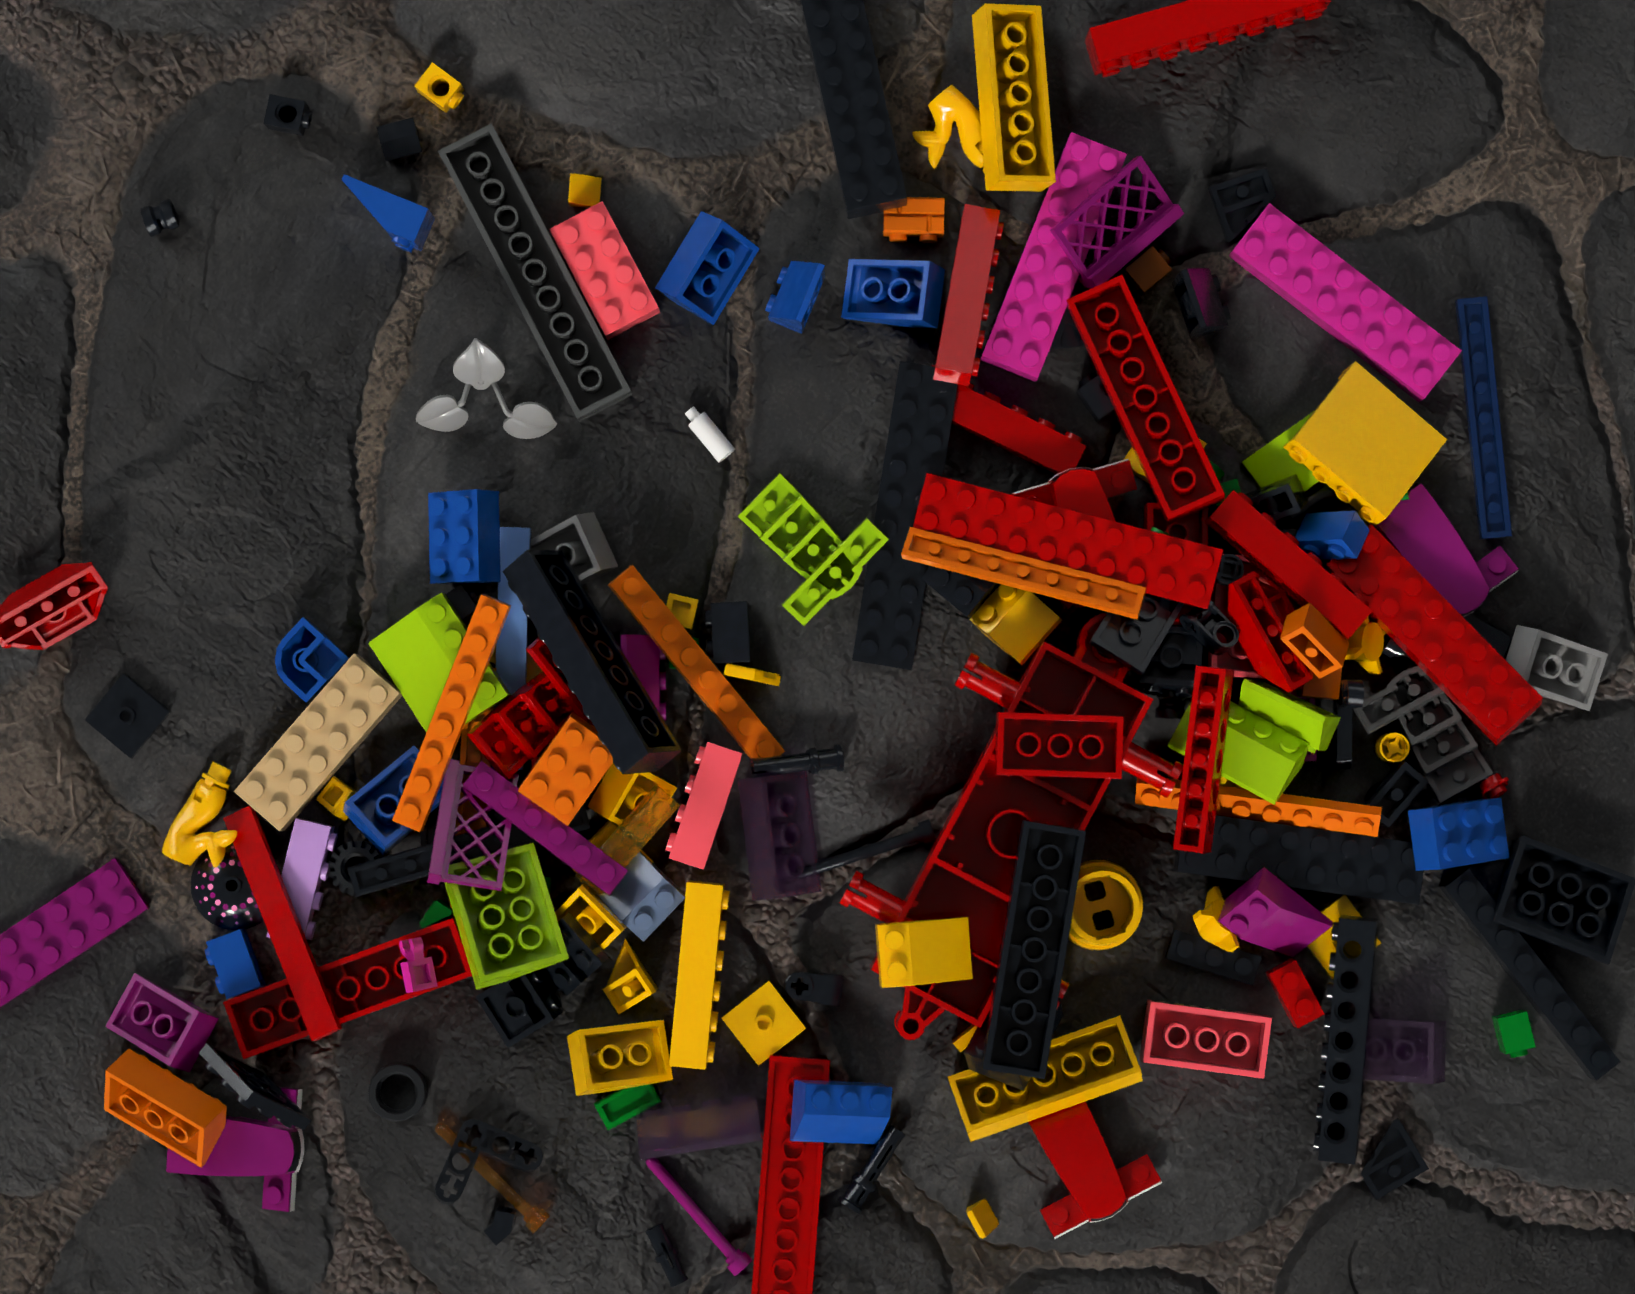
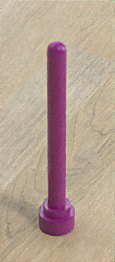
[646,1156,753,1276]

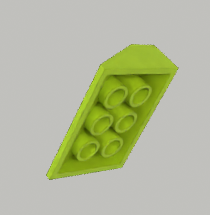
[368,592,511,732]
[444,843,569,990]

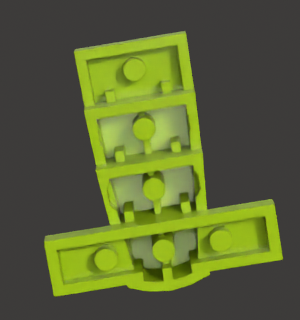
[738,473,889,626]

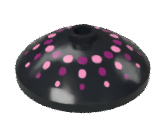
[191,843,281,930]

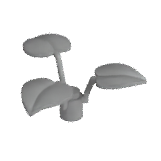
[416,338,557,439]

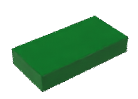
[594,1084,662,1130]

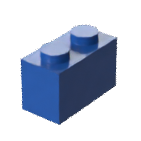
[1295,511,1370,560]
[205,928,266,999]

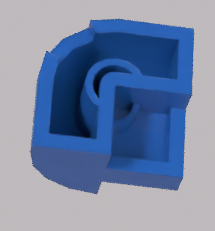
[275,617,349,703]

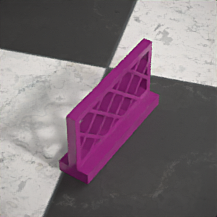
[1050,156,1184,288]
[427,759,519,891]

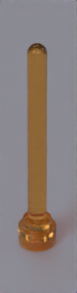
[435,1122,550,1234]

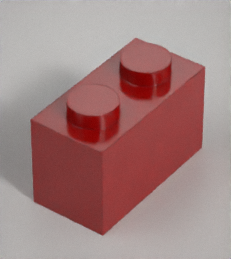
[1265,958,1325,1028]

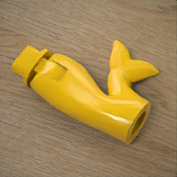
[912,85,985,174]
[162,762,238,868]

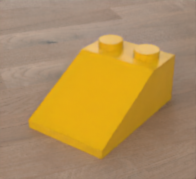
[875,917,973,988]
[567,1020,673,1096]

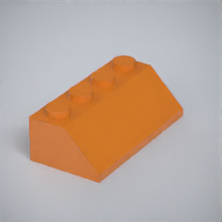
[104,1048,227,1168]

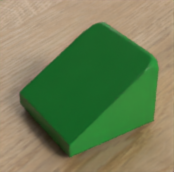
[419,899,453,928]

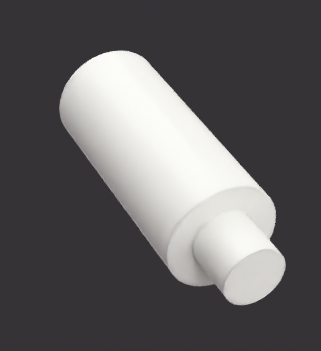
[685,406,735,463]

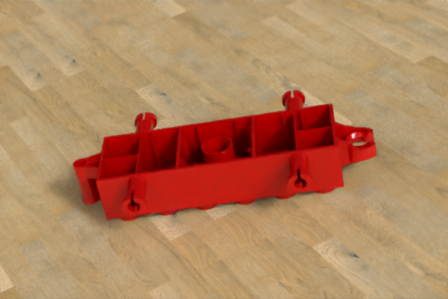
[839,613,1184,1040]

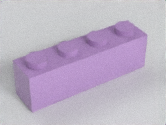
[266,818,338,940]

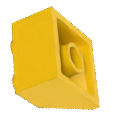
[969,584,1062,665]
[587,763,677,840]
[555,883,627,950]

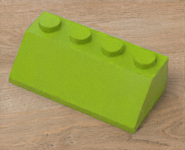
[1168,701,1310,805]

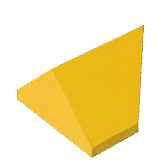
[602,938,658,1014]

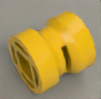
[1375,732,1410,763]

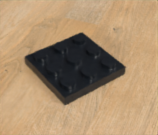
[199,1043,312,1130]

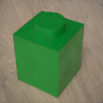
[1492,1010,1536,1058]

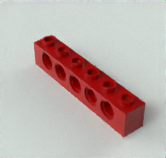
[1173,665,1234,854]

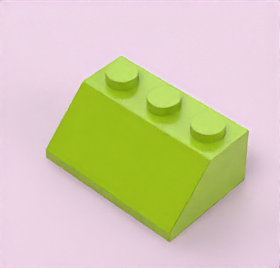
[1239,679,1341,754]

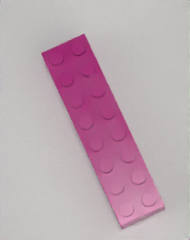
[980,132,1127,382]
[1229,203,1462,402]

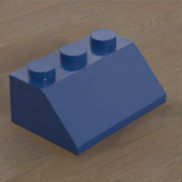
[655,211,760,325]
[790,1079,893,1144]

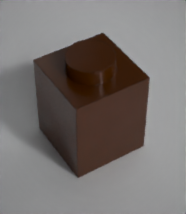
[1122,246,1172,296]

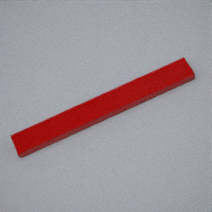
[223,805,342,1041]

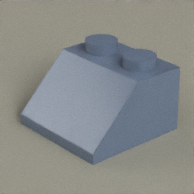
[596,850,685,942]

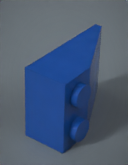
[342,174,435,253]
[841,259,945,328]
[765,261,825,334]
[343,745,444,856]

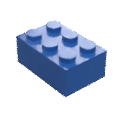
[428,489,501,585]
[1408,798,1509,871]

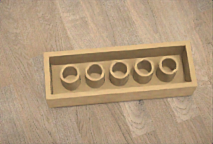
[234,653,402,831]

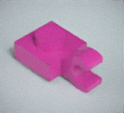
[399,937,438,993]

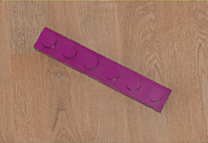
[463,761,628,896]

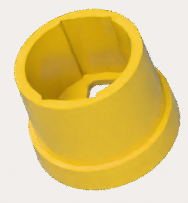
[1068,860,1143,950]

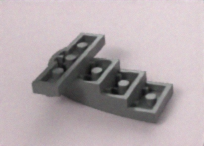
[1353,666,1493,805]

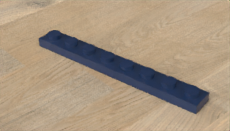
[1455,296,1512,540]

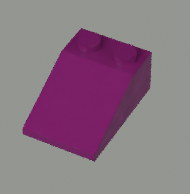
[1218,867,1333,957]
[105,973,218,1073]

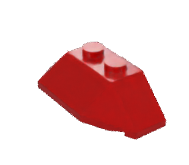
[0,562,108,650]
[1227,571,1313,693]

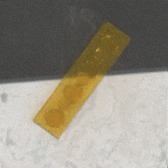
[575,784,680,896]

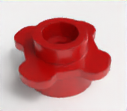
[1479,773,1509,799]

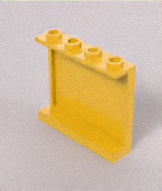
[1284,361,1447,526]

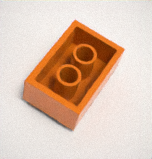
[518,711,613,826]

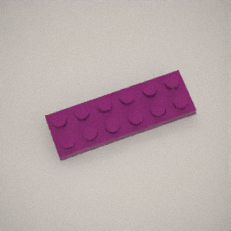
[0,858,150,1008]

